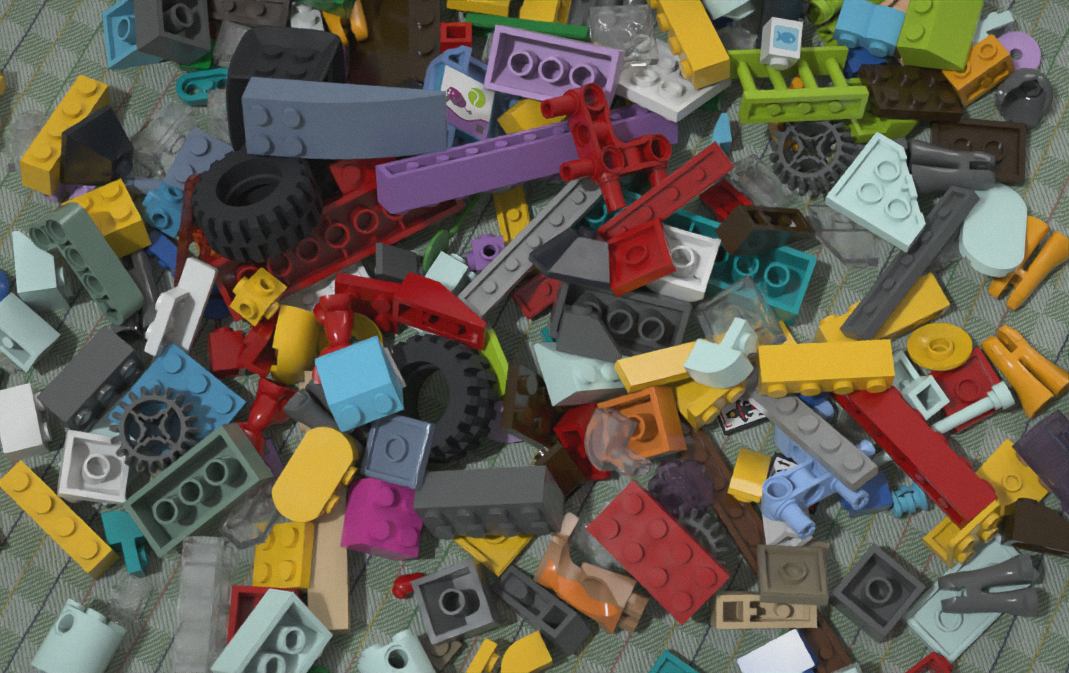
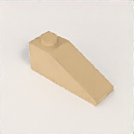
[710,591,817,629]

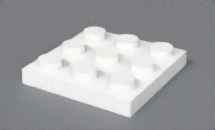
[615,39,732,123]

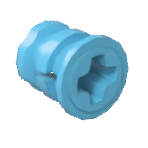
[890,480,928,518]

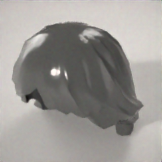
[994,68,1053,127]

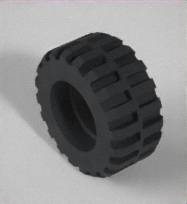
[191,146,323,263]
[391,334,499,463]

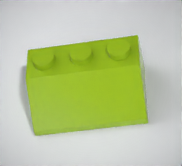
[896,0,985,72]

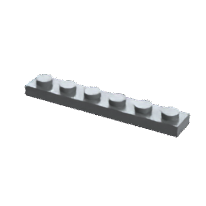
[840,186,979,341]

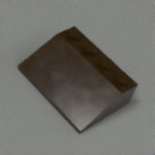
[349,0,441,89]

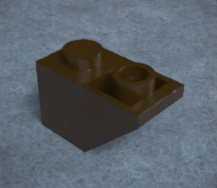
[534,441,585,503]

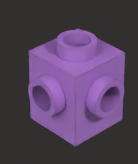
[466,234,506,276]

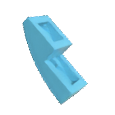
[711,113,732,185]

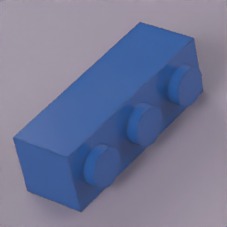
[144,228,189,283]

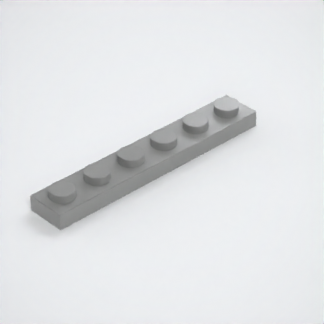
[457,177,603,319]
[742,361,878,492]

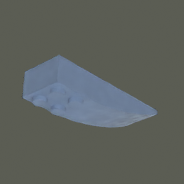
[242,77,448,159]

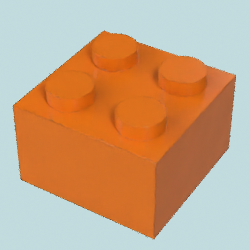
[597,386,687,468]

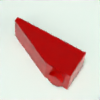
[392,272,487,351]

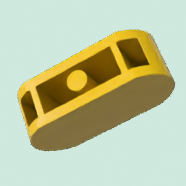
[272,426,359,522]

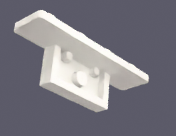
[144,257,218,366]

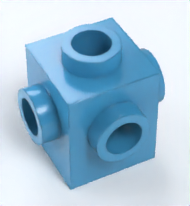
[141,181,192,238]

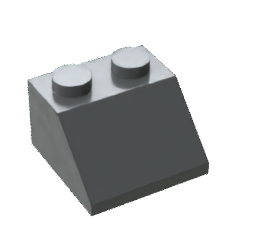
[411,558,503,646]

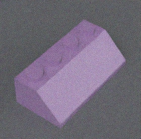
[483,25,625,109]

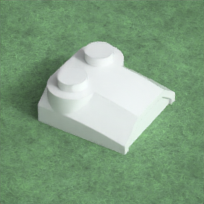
[645,222,721,302]
[57,430,134,505]

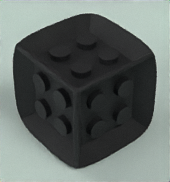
[226,26,346,164]

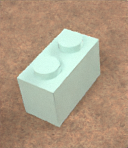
[0,292,61,373]

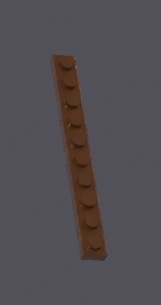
[677,412,853,673]

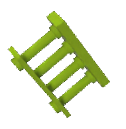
[727,46,869,124]

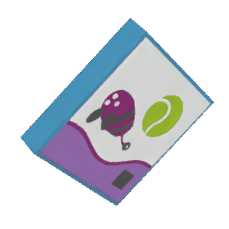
[434,63,496,143]

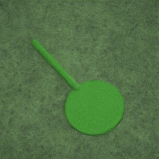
[423,193,481,274]

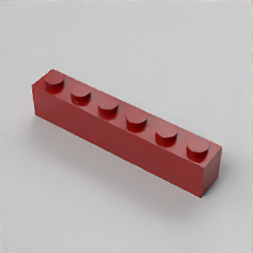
[830,385,998,530]

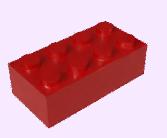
[585,479,732,625]

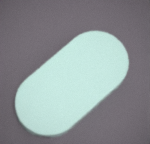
[959,182,1027,277]

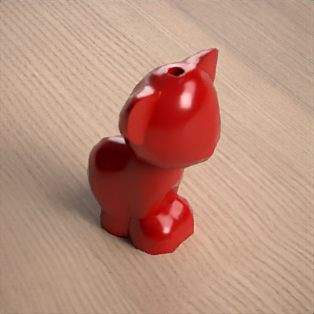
[312,294,354,385]
[237,376,298,461]

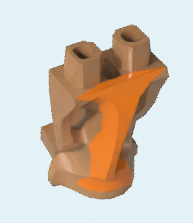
[533,512,649,634]

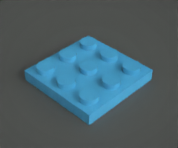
[108,342,248,466]

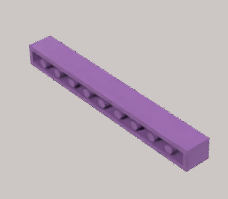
[375,104,678,214]

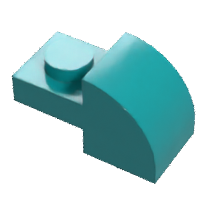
[101,511,150,580]

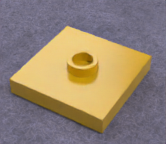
[975,438,1057,522]

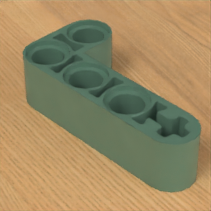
[28,202,145,325]

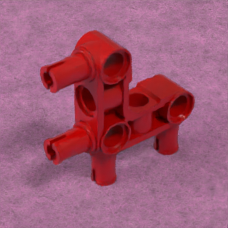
[540,83,672,213]

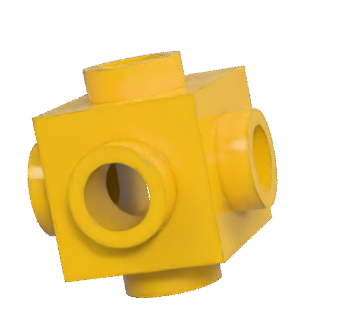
[230,267,287,326]

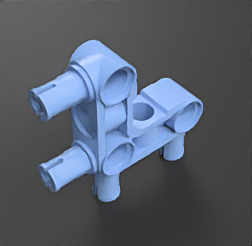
[761,400,875,539]

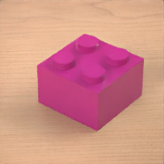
[340,477,423,561]

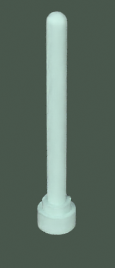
[872,381,1015,467]

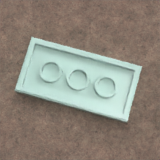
[900,533,1041,664]

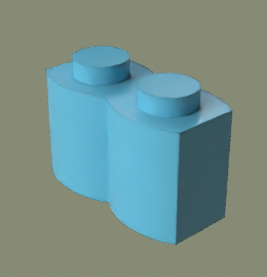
[833,0,906,57]

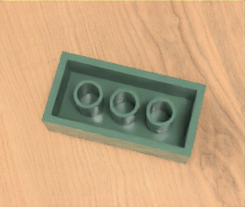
[122,422,274,558]

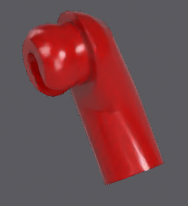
[392,572,426,599]

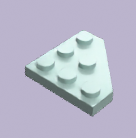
[824,132,926,253]

